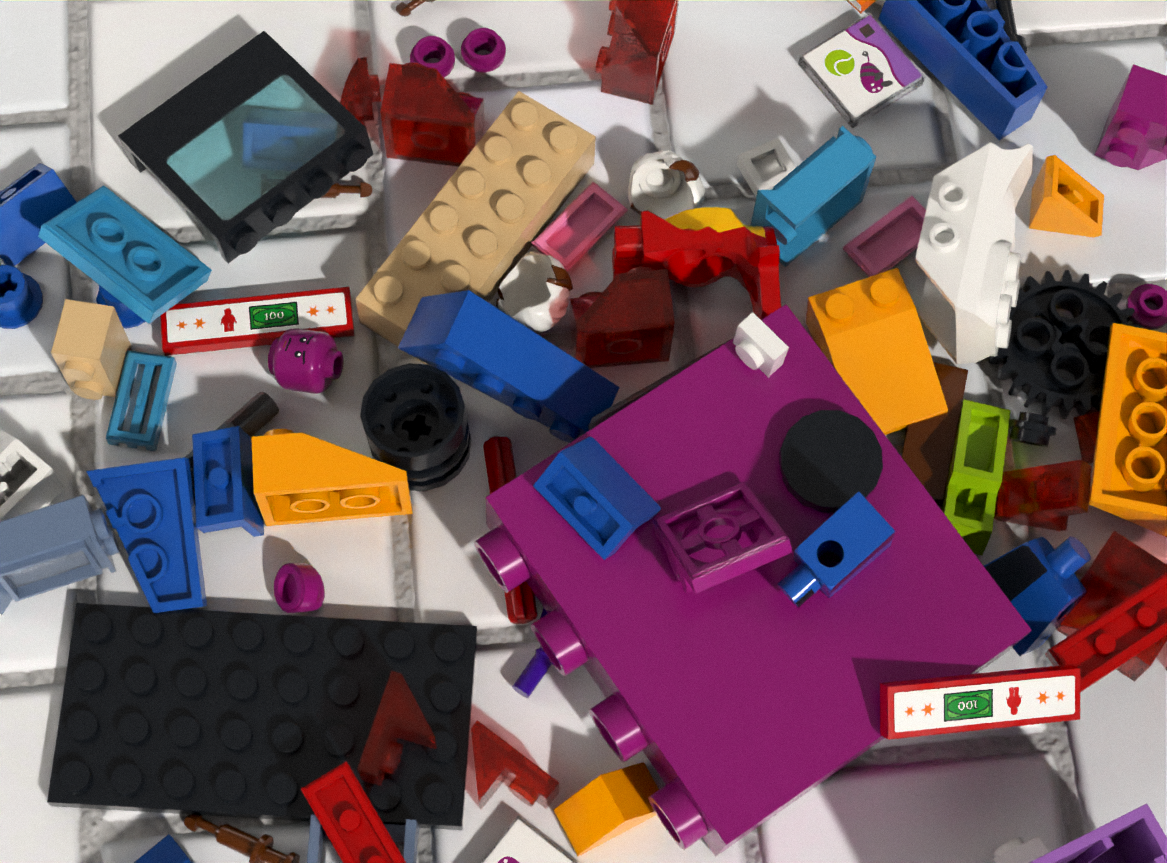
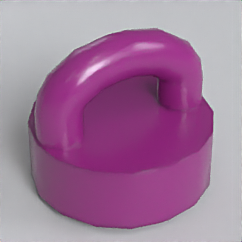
[274,563,325,613]

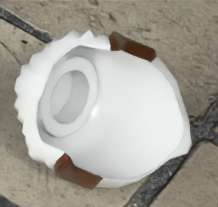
[628,150,705,219]
[496,251,573,333]

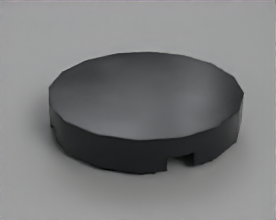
[779,410,883,512]

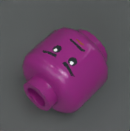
[268,328,344,394]

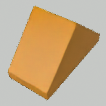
[1029,155,1104,238]
[554,762,659,857]

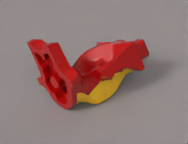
[612,207,781,320]

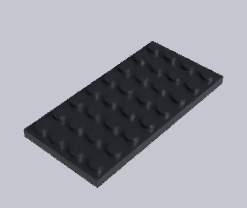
[47,603,477,830]

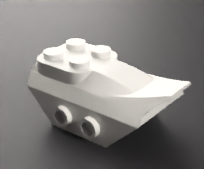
[915,142,1033,364]

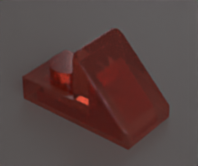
[994,460,1092,531]
[357,671,437,786]
[471,720,559,810]

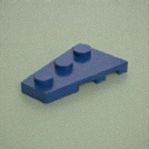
[86,457,207,613]

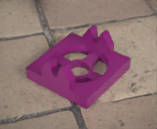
[652,481,792,594]

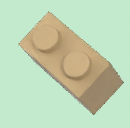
[51,299,131,400]

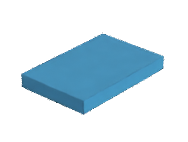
[38,185,212,324]

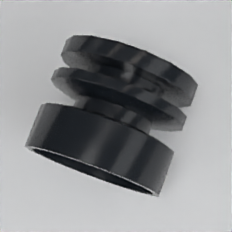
[360,363,471,491]

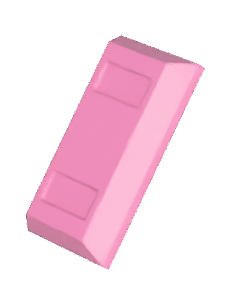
[531,182,628,272]
[843,196,926,277]

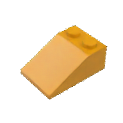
[806,268,948,435]
[251,429,413,526]

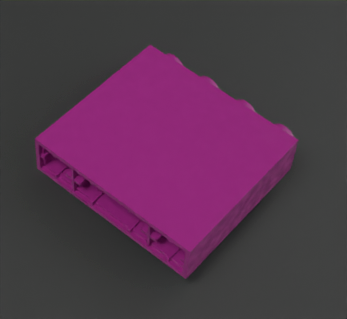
[474,304,1032,857]

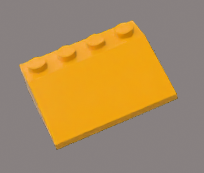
[1088,323,1167,537]

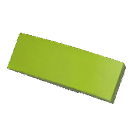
[940,399,1011,556]

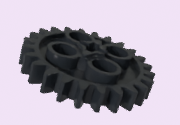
[989,270,1143,420]

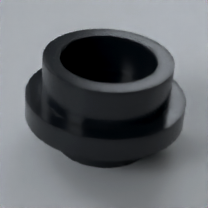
[1008,412,1057,447]

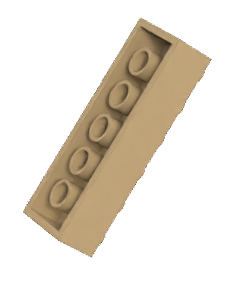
[355,91,596,366]

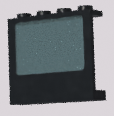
[118,31,374,264]

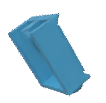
[750,126,877,267]

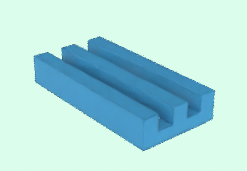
[106,350,177,451]

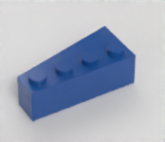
[878,0,1048,141]
[398,290,620,443]

